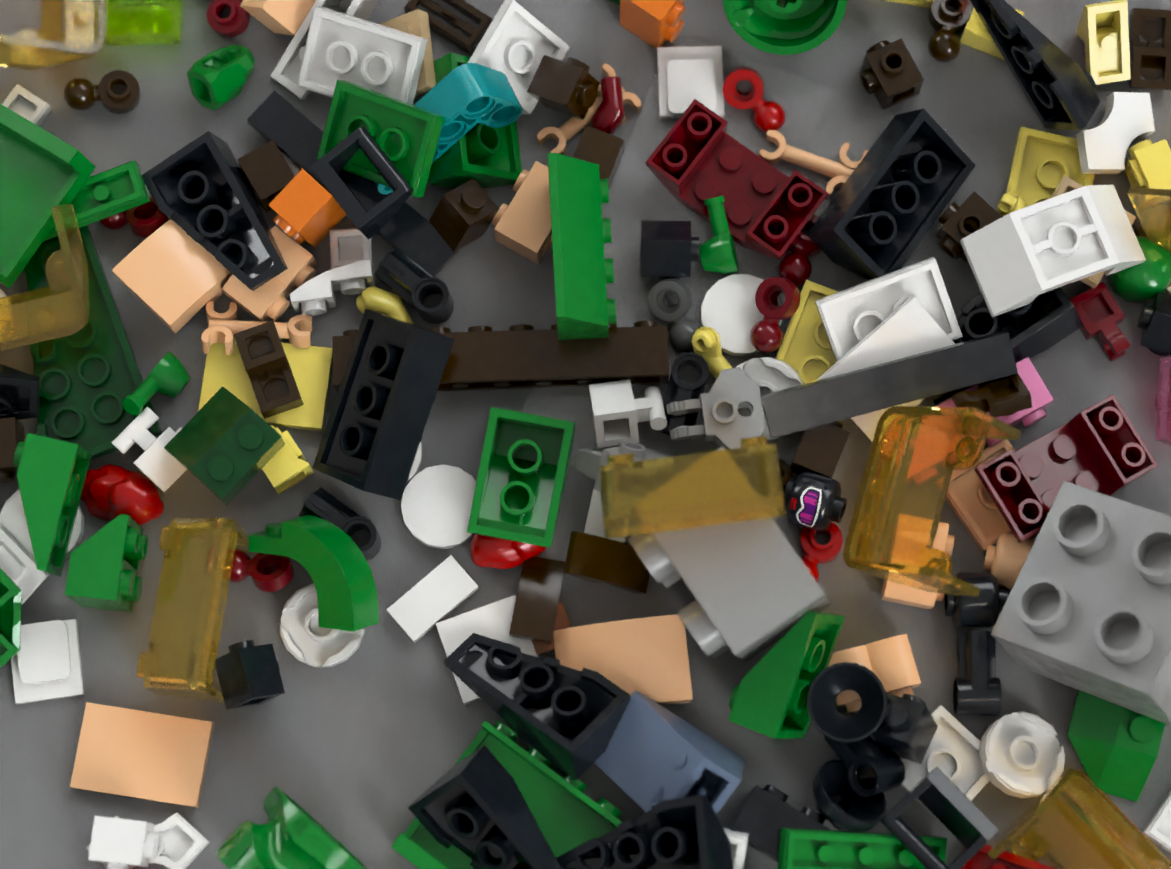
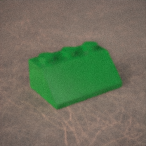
[421,52,522,189]

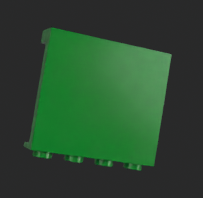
[0,104,96,289]
[391,720,622,869]

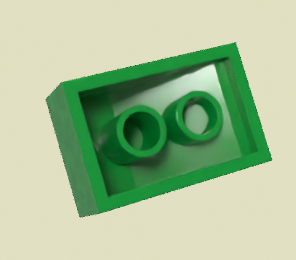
[467,407,577,548]
[13,433,92,577]
[728,611,845,739]

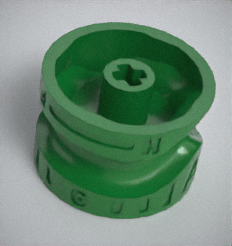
[723,0,847,55]
[215,786,368,869]

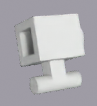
[589,379,667,448]
[112,407,187,492]
[88,816,159,869]

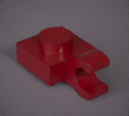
[1070,282,1130,362]

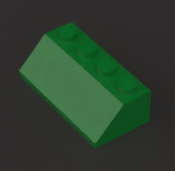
[548,153,617,340]

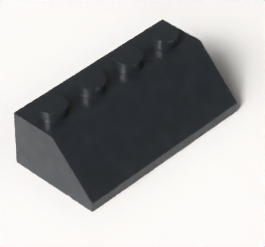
[806,108,976,281]
[312,309,454,500]

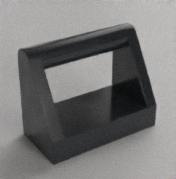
[310,127,414,240]
[880,767,999,869]

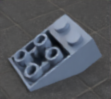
[594,690,745,815]

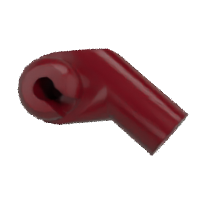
[591,76,625,135]

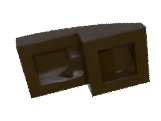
[1129,8,1171,90]
[233,320,304,419]
[563,531,650,594]
[509,556,565,643]

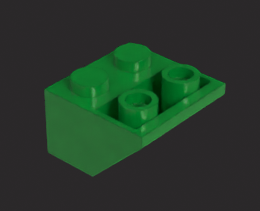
[65,514,148,612]

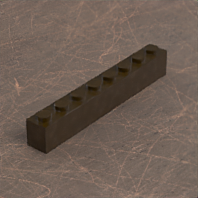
[332,320,669,392]

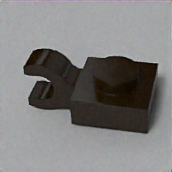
[952,373,1032,427]

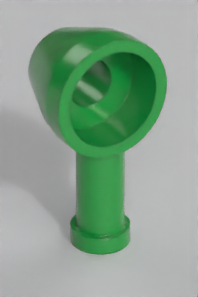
[699,195,739,274]
[122,351,191,415]

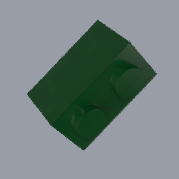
[164,386,285,506]

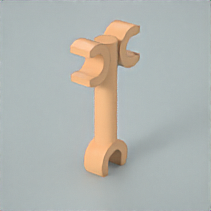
[537,63,642,155]
[759,130,869,200]
[201,301,312,355]

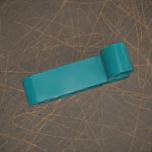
[374,63,522,194]

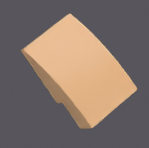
[111,219,232,334]
[553,614,693,705]

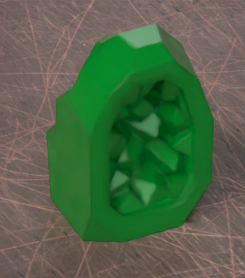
[186,45,255,111]

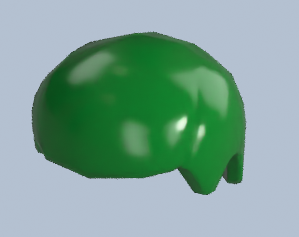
[1108,236,1171,304]

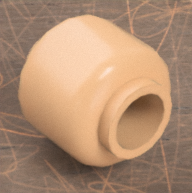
[983,533,1036,590]

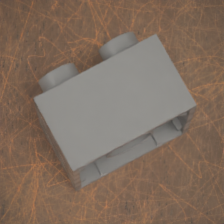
[629,446,831,662]
[991,481,1171,726]

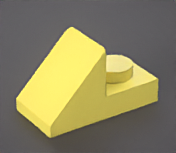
[1077,0,1131,85]

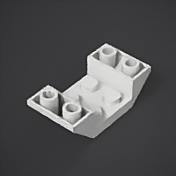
[960,185,1146,317]

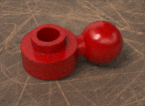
[723,66,785,133]
[799,522,843,582]

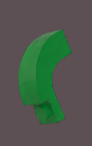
[248,515,379,632]

